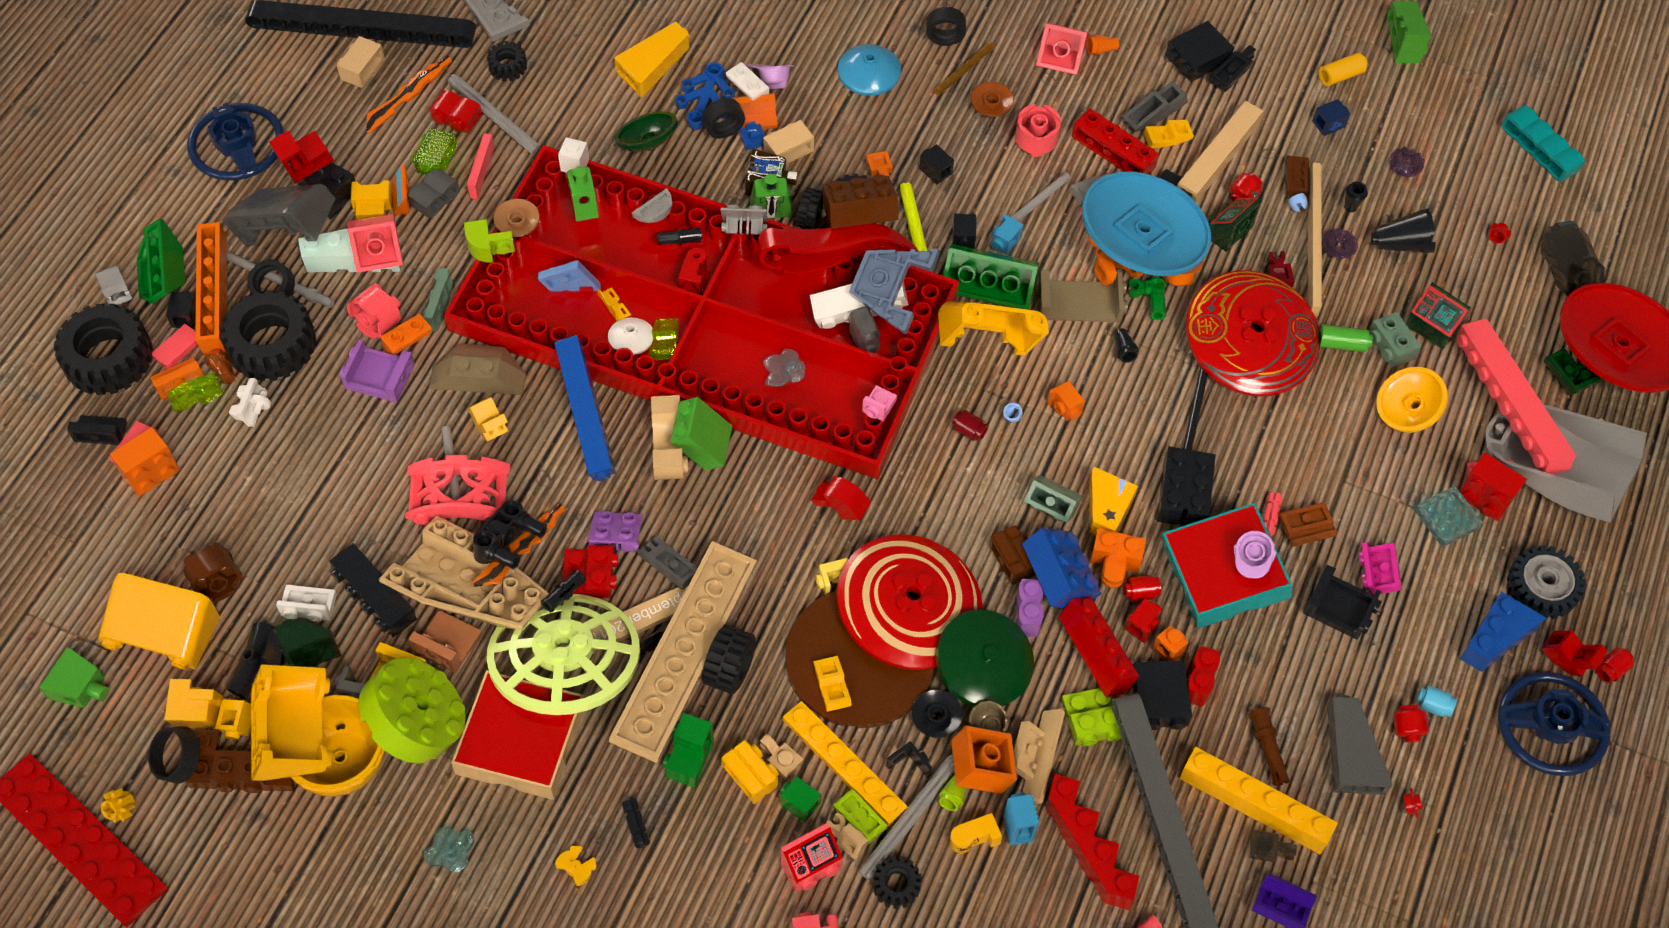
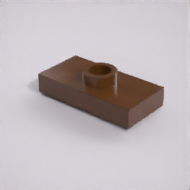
[1285,155,1309,197]

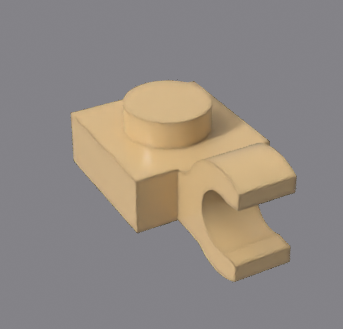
[759,734,804,780]
[826,812,868,860]

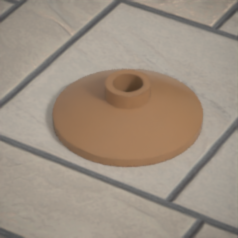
[493,199,539,237]

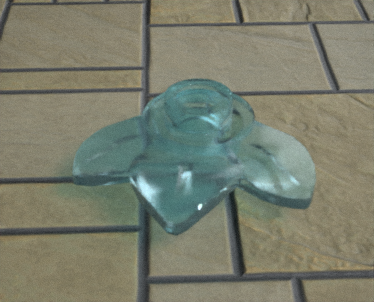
[763,349,806,387]
[422,827,474,872]

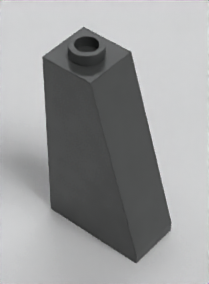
[1327,695,1392,795]

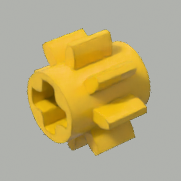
[101,788,135,823]

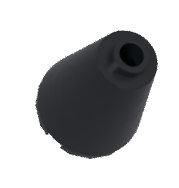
[1371,208,1436,253]

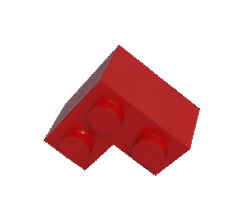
[269,130,334,184]

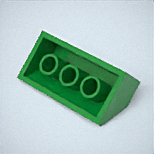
[943,244,1039,310]

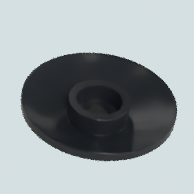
[912,690,963,738]

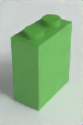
[670,397,732,470]

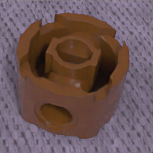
[183,543,243,602]

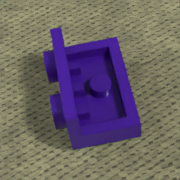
[1251,873,1317,928]

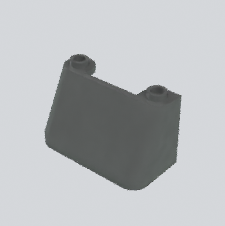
[223,184,335,246]

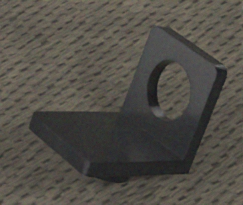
[886,741,932,778]

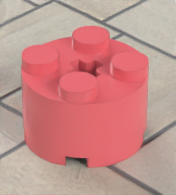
[1015,104,1061,157]
[347,283,401,339]

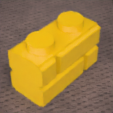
[721,740,779,804]

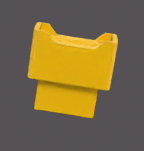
[351,180,392,220]

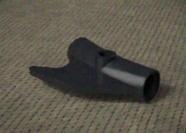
[226,622,285,699]

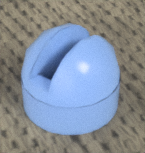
[1288,193,1308,212]
[1003,403,1023,423]

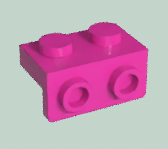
[1359,542,1402,594]

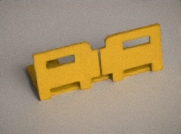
[597,287,631,322]

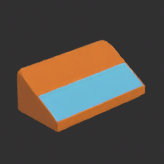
[391,165,410,215]

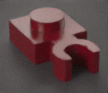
[1267,251,1295,287]

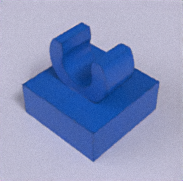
[740,122,765,150]

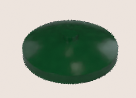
[935,610,1034,707]

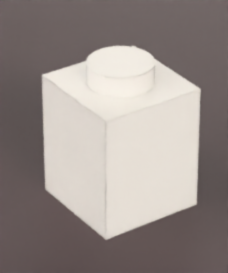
[558,137,589,172]

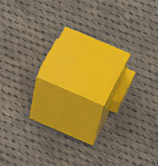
[164,679,228,729]

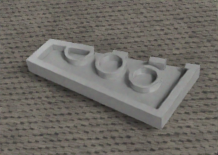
[463,0,530,42]

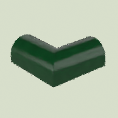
[1544,348,1604,396]

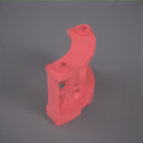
[405,455,510,525]

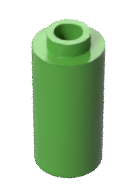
[1319,325,1373,352]

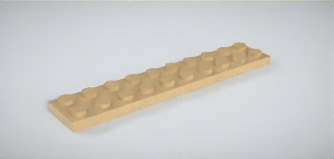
[609,541,757,763]

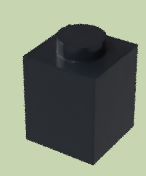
[919,144,954,185]
[952,213,976,249]
[166,291,196,329]

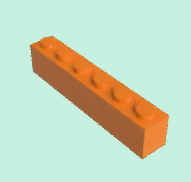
[195,222,227,355]

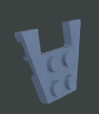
[849,249,940,335]

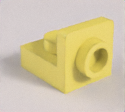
[815,558,848,595]

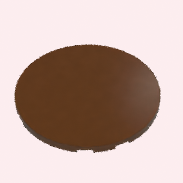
[785,591,935,728]

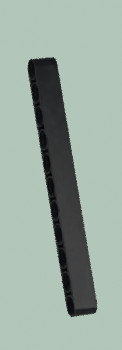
[245,0,476,48]

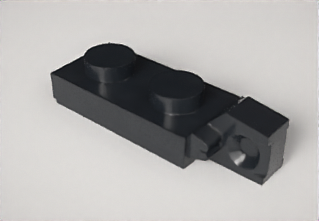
[1209,45,1256,92]

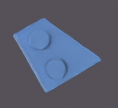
[538,260,601,291]

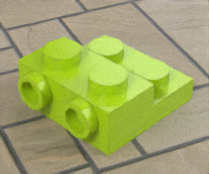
[1061,688,1121,746]

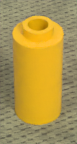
[1319,53,1368,87]

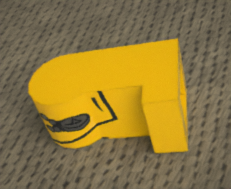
[950,813,1002,854]

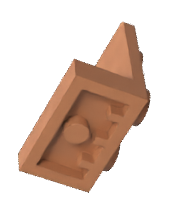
[408,610,481,673]

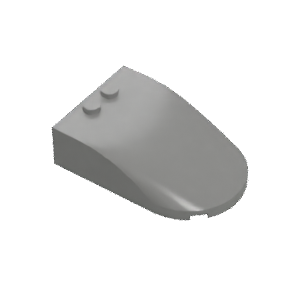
[1485,405,1647,523]

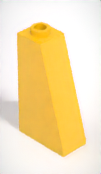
[614,22,690,97]

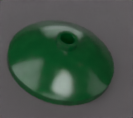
[615,111,678,152]

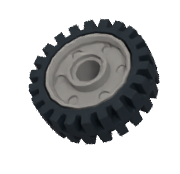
[1507,545,1586,619]

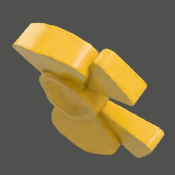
[555,846,596,886]

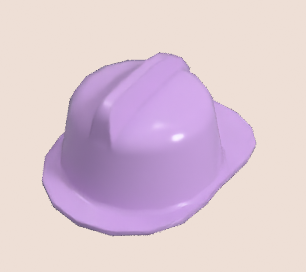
[746,64,794,89]

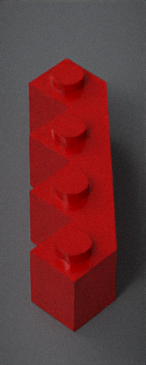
[1045,774,1140,910]

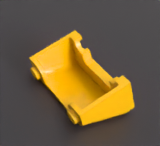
[938,301,1049,356]
[98,573,220,670]
[251,665,332,781]

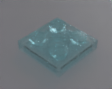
[1414,486,1484,547]

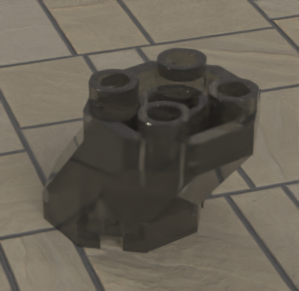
[1540,221,1605,297]

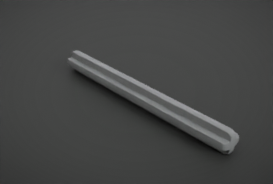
[448,74,540,154]
[859,755,955,880]

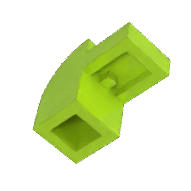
[464,219,515,263]

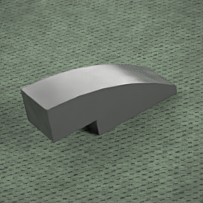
[1122,81,1188,132]

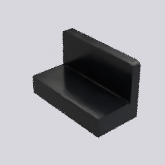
[67,415,128,445]

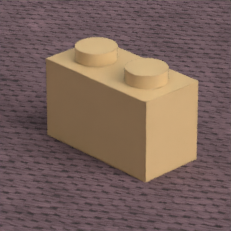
[337,36,385,88]
[763,120,814,164]

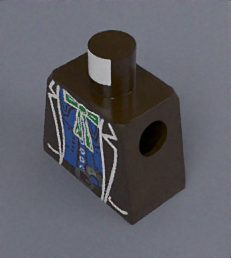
[745,149,798,196]

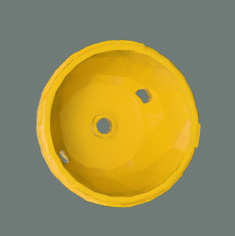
[291,695,386,797]

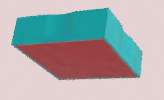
[1162,503,1292,629]

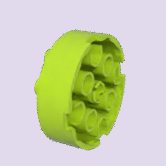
[358,658,466,764]

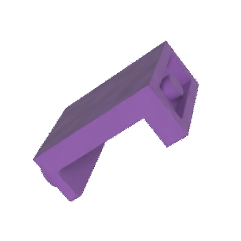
[340,340,415,403]

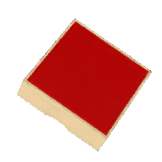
[451,670,585,800]

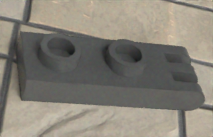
[637,536,697,590]

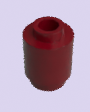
[952,410,989,442]

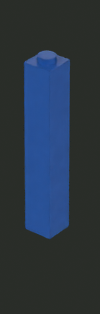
[554,335,616,481]

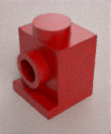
[1125,598,1162,644]

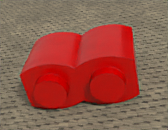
[429,90,482,133]
[1187,646,1220,707]

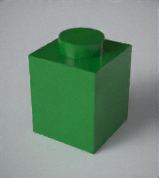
[780,776,821,823]

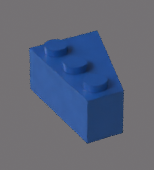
[1460,592,1546,672]

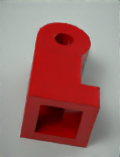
[678,247,707,295]

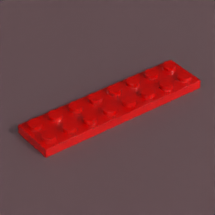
[0,753,168,928]

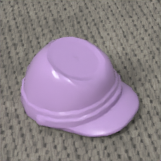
[1234,531,1277,579]

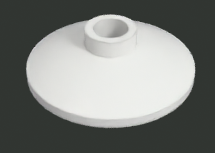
[608,318,654,355]

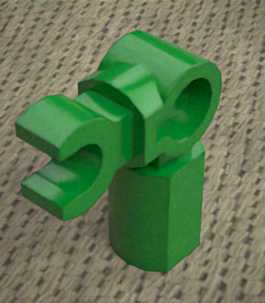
[1129,277,1166,320]

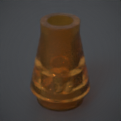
[205,349,236,384]

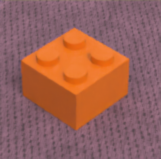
[109,427,180,497]
[951,726,1017,794]

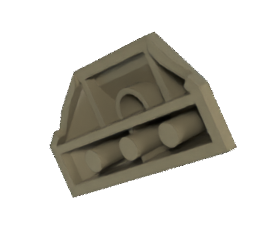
[429,344,526,395]

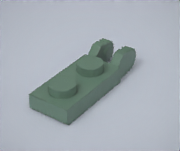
[423,267,454,332]

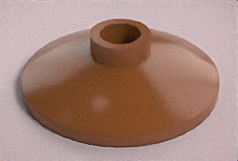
[971,82,1014,117]

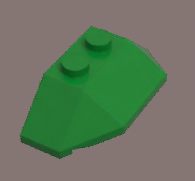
[137,218,185,304]

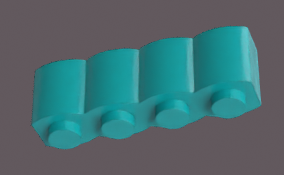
[1501,105,1585,182]

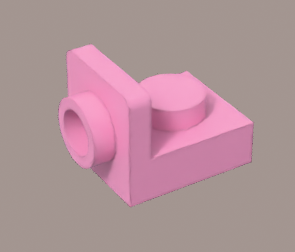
[862,386,897,421]

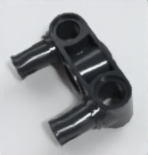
[473,500,547,570]

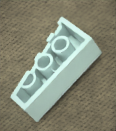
[298,229,400,272]

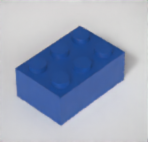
[1022,528,1102,608]

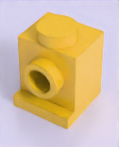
[215,699,251,740]

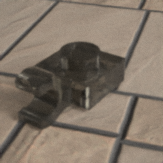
[1249,830,1297,863]

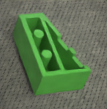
[1387,1,1431,63]

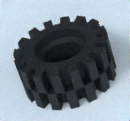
[487,41,527,82]
[797,187,824,229]
[873,856,922,909]

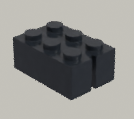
[1156,446,1216,526]

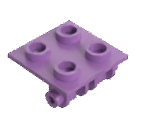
[588,511,643,552]

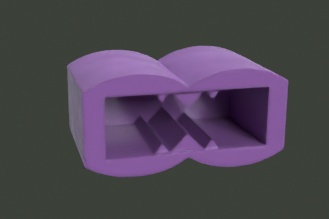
[1016,579,1044,637]

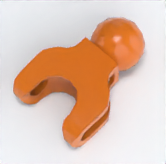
[1088,234,1144,286]

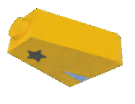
[1089,467,1138,536]

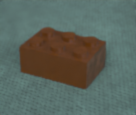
[822,175,899,229]

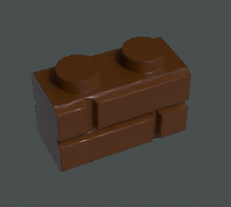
[989,525,1036,585]

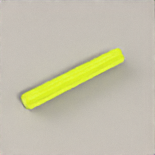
[900,182,927,251]

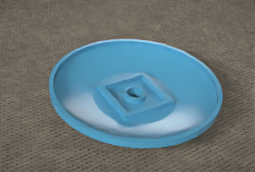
[1081,172,1211,276]

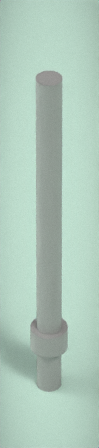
[227,251,335,308]

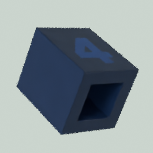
[1312,99,1350,136]

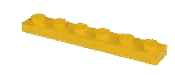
[783,701,908,827]

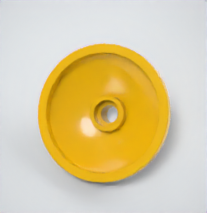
[1377,367,1448,433]

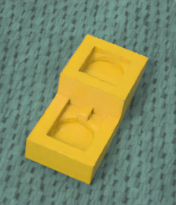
[1143,120,1194,148]
[813,656,852,712]

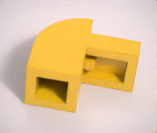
[467,397,508,442]

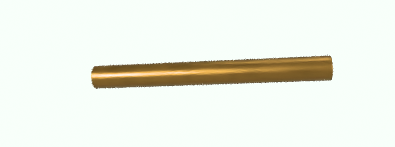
[934,41,995,96]

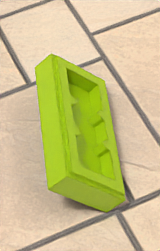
[833,788,888,845]

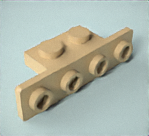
[1014,709,1065,804]

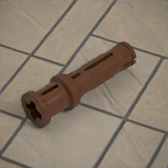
[1248,707,1290,786]

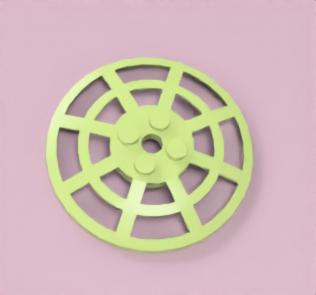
[487,594,640,715]

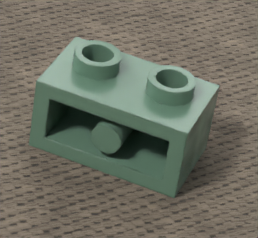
[1369,312,1422,369]
[1024,475,1083,523]

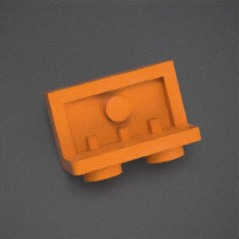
[380,313,432,355]

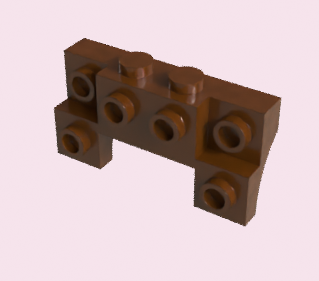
[186,730,295,793]

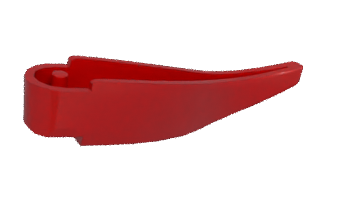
[758,223,918,274]

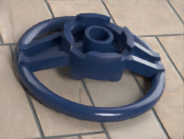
[187,103,284,180]
[1498,672,1611,776]

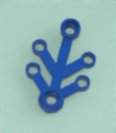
[675,62,735,130]

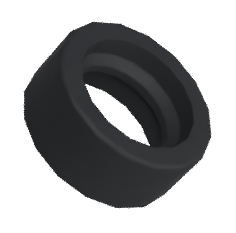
[926,7,966,46]
[702,98,746,139]
[248,259,295,297]

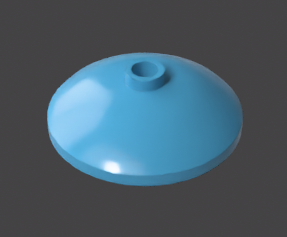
[838,44,901,96]

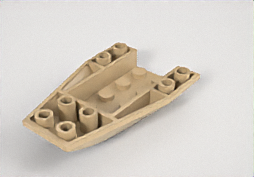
[379,515,549,630]

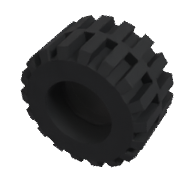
[702,624,756,695]

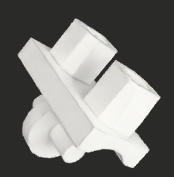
[229,378,271,427]

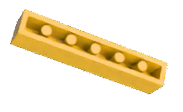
[1179,746,1338,855]

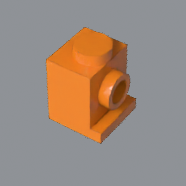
[1047,381,1085,421]
[1152,625,1189,661]

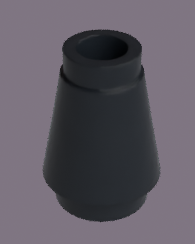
[1344,181,1368,212]
[1114,328,1139,363]

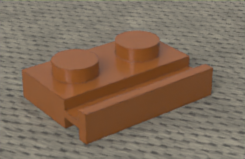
[1278,502,1338,547]

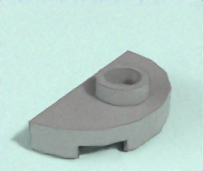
[632,188,672,223]

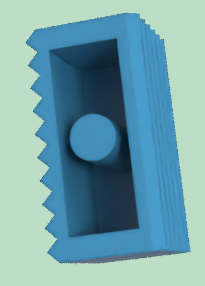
[1003,793,1040,845]

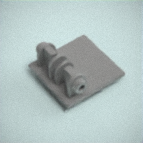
[721,205,768,235]

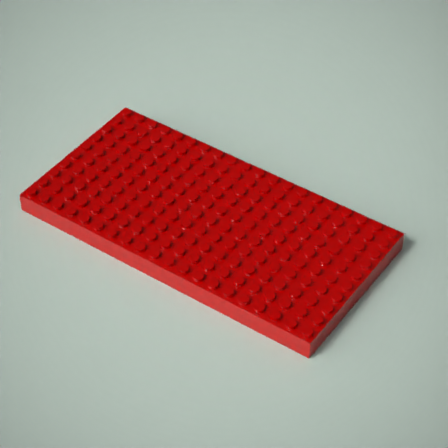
[444,145,959,480]

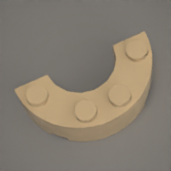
[651,395,688,480]

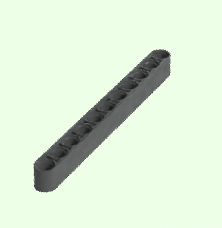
[1112,693,1218,928]

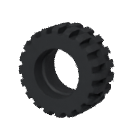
[220,290,316,381]
[54,303,153,395]

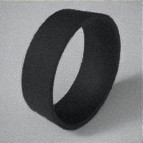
[148,726,200,784]

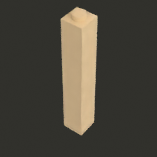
[1177,101,1264,203]

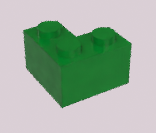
[663,713,714,788]

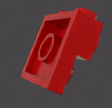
[562,545,618,598]

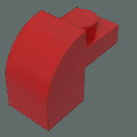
[811,476,871,521]
[1541,630,1608,677]

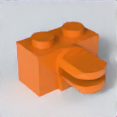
[1090,528,1146,588]

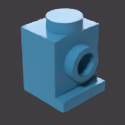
[991,214,1024,255]

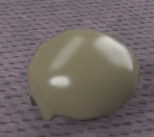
[969,700,1009,733]

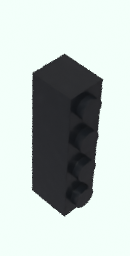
[329,543,417,638]

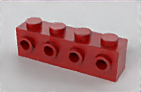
[1072,108,1159,174]
[1059,596,1139,697]

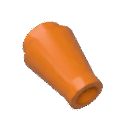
[1086,34,1119,56]

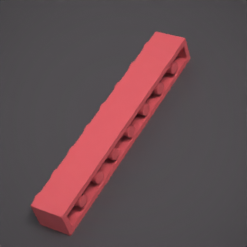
[1457,319,1576,474]

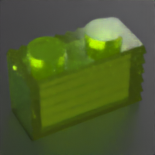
[412,128,457,175]

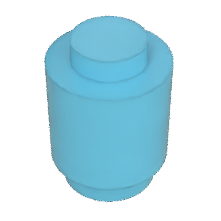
[1416,685,1457,717]

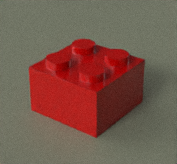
[1457,453,1527,521]

